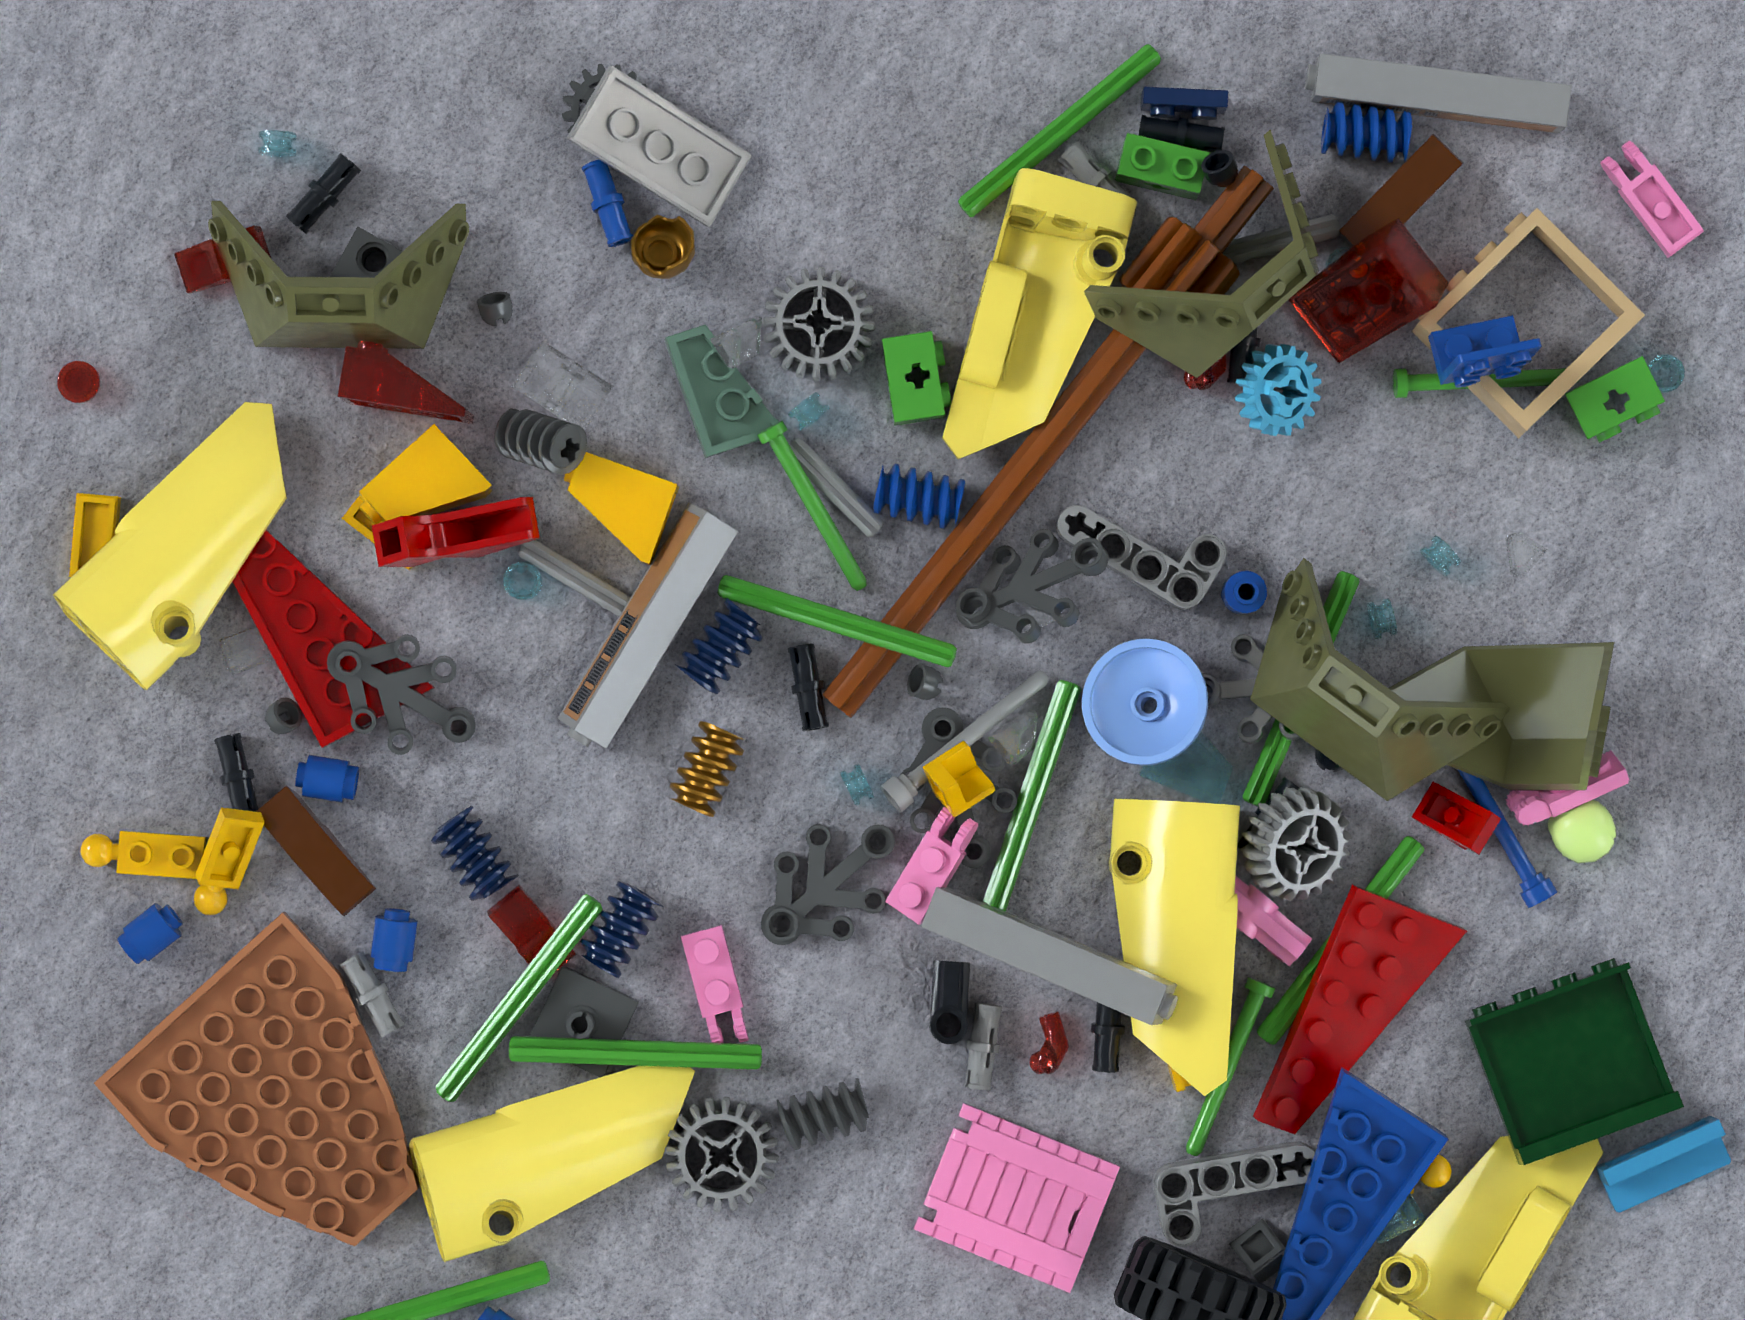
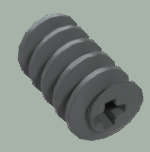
[494,408,587,475]
[776,1078,869,1150]

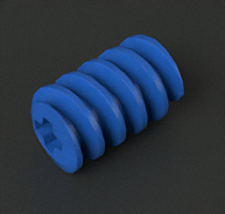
[1321,102,1412,163]
[873,464,965,530]

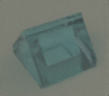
[1376,1194,1426,1244]

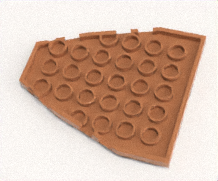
[94,912,420,1246]

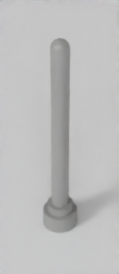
[880,671,1049,813]

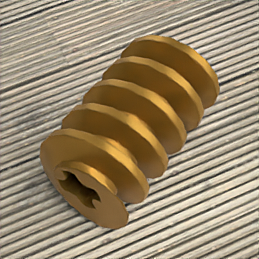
[669,721,745,817]

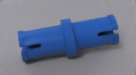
[582,160,633,247]

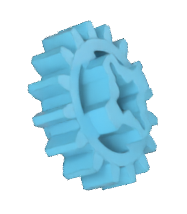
[1235,344,1322,436]

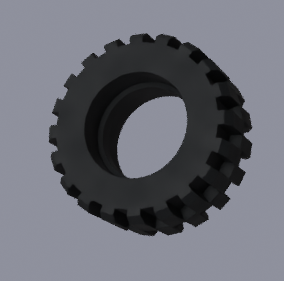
[1114,1236,1287,1320]

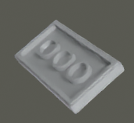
[566,66,752,227]

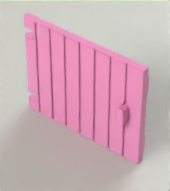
[913,1103,1120,1293]

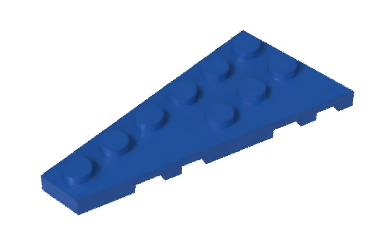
[1273,1067,1449,1320]

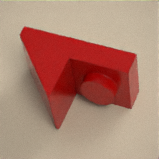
[1412,781,1501,855]

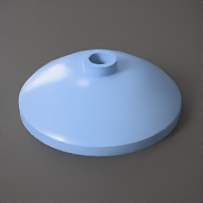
[1082,639,1208,766]

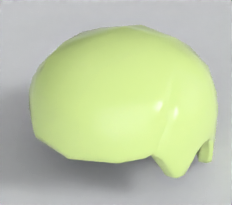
[1548,799,1616,863]

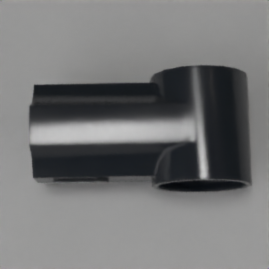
[929,960,970,1044]

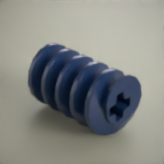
[675,598,763,694]
[431,806,519,901]
[580,881,664,978]

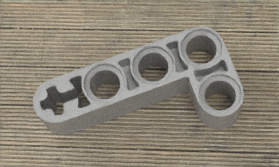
[1056,505,1227,610]
[1153,1141,1315,1247]

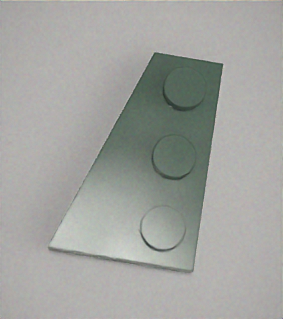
[664,324,779,459]

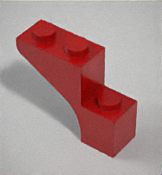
[372,497,540,567]

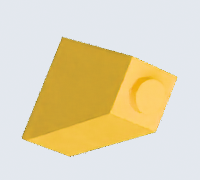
[359,424,492,524]
[564,452,679,565]

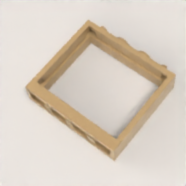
[1412,208,1645,439]

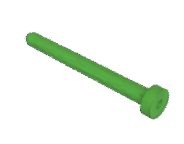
[1393,368,1580,398]
[757,420,867,591]
[1186,977,1276,1156]

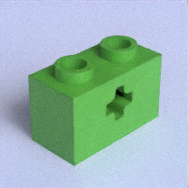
[1115,133,1210,201]
[882,331,951,426]
[1565,356,1665,443]

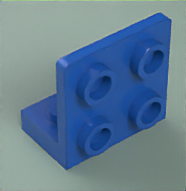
[1428,315,1542,388]

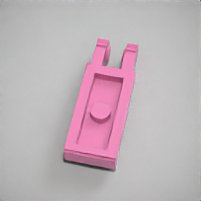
[1600,141,1704,258]
[1505,750,1630,826]
[885,807,978,925]
[681,925,749,1043]

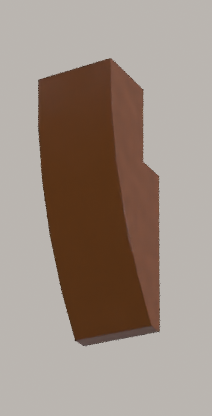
[1339,134,1463,254]
[256,786,376,916]

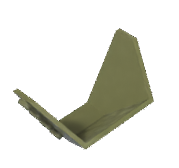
[1084,130,1319,378]
[208,201,469,349]
[1250,558,1510,801]
[1389,642,1615,791]

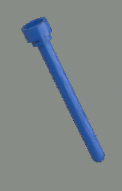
[1457,769,1558,908]

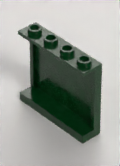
[1465,958,1684,1165]

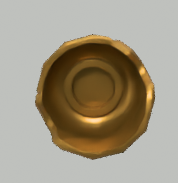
[631,215,695,279]

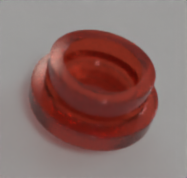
[57,361,100,403]

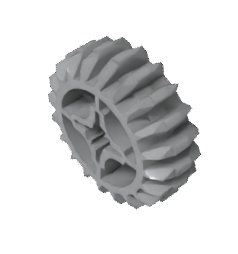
[762,267,876,382]
[1240,787,1352,901]
[665,1097,779,1212]

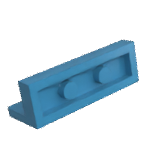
[1595,1116,1731,1213]

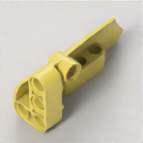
[942,168,1137,460]
[53,402,287,691]
[1108,799,1240,1096]
[409,1066,695,1262]
[1353,1136,1603,1320]

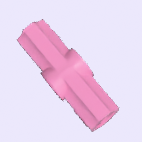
[1235,875,1312,967]

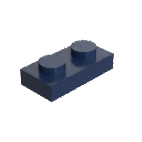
[1140,87,1228,120]

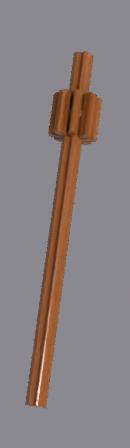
[822,165,1274,718]

